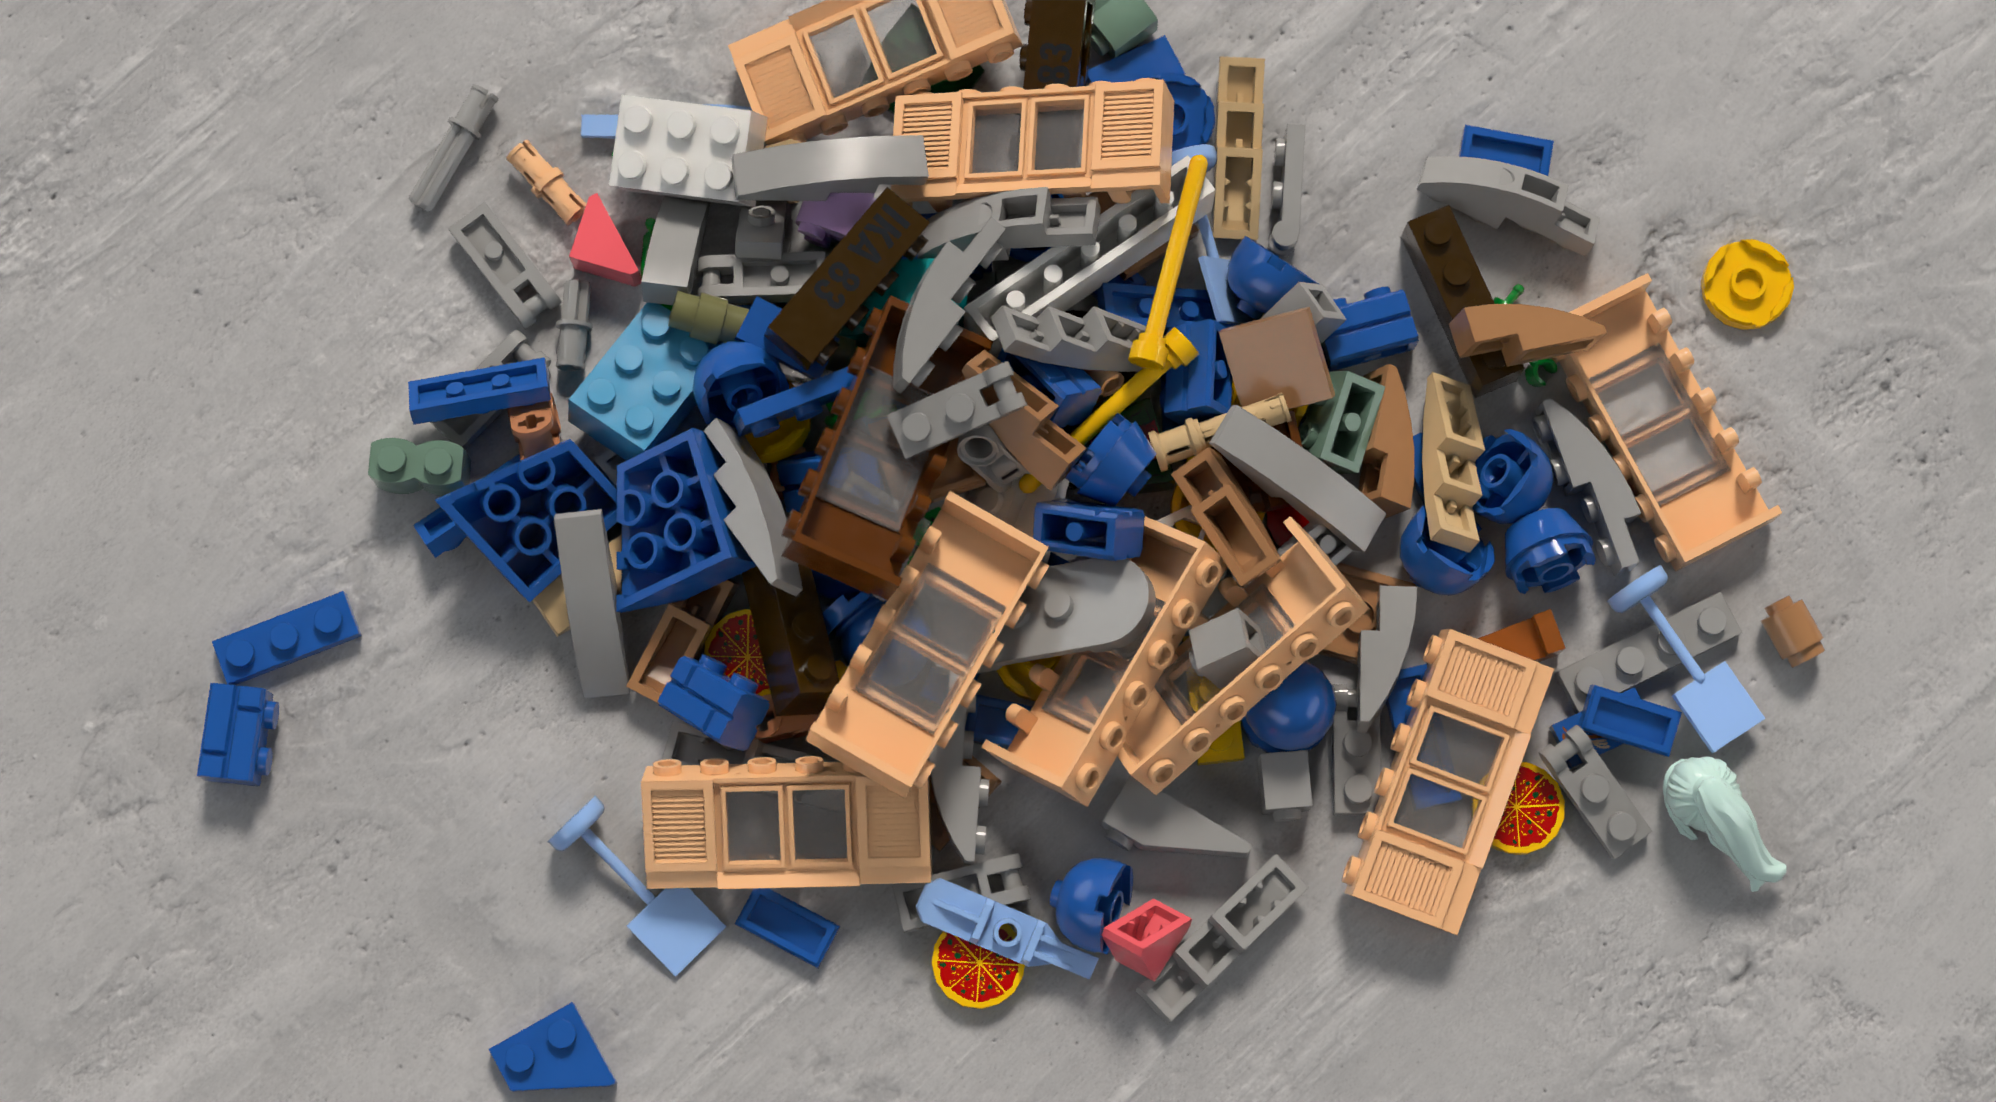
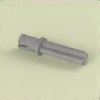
[409,84,499,212]

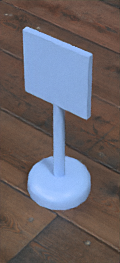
[1172,144,1253,325]
[1607,565,1765,754]
[547,796,726,977]

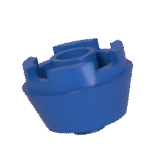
[1065,413,1157,506]
[1505,508,1596,594]

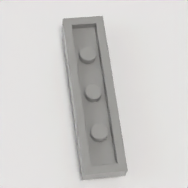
[1555,592,1743,714]

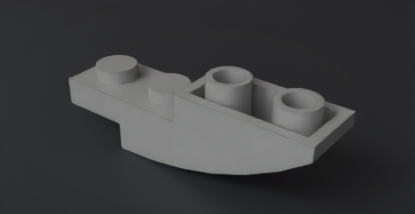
[1416,156,1600,257]
[917,187,1101,261]
[893,217,1006,394]
[1532,399,1641,576]
[928,672,989,865]

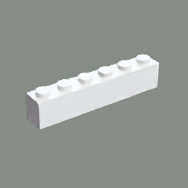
[964,155,1216,358]

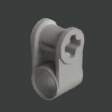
[957,424,1030,493]

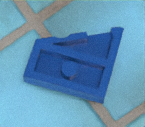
[489,1002,617,1092]

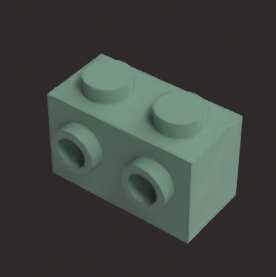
[1299,370,1385,474]

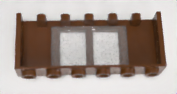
[781,295,993,600]

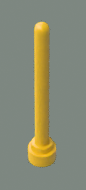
[1128,155,1208,370]
[1019,327,1199,494]

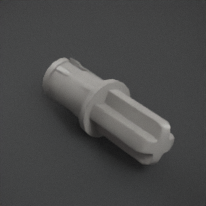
[556,279,593,371]

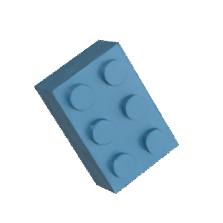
[568,302,720,461]

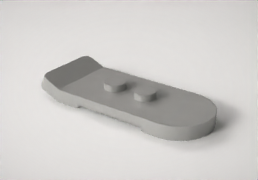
[933,558,1156,675]

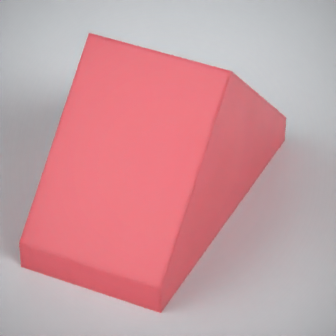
[569,193,642,287]
[1102,898,1192,982]

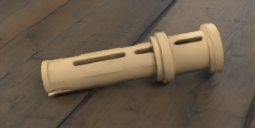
[1148,392,1292,472]

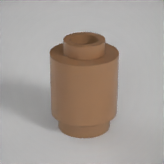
[1761,595,1825,668]

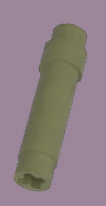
[668,290,856,372]

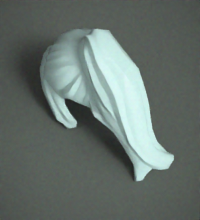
[1663,756,1787,892]

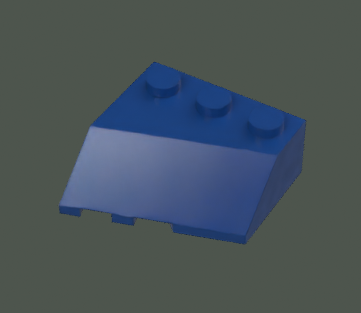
[616,428,757,613]
[435,439,617,603]

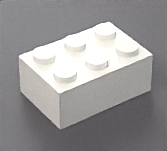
[609,94,768,207]

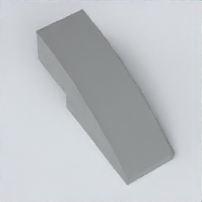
[641,196,710,305]
[1357,586,1418,733]

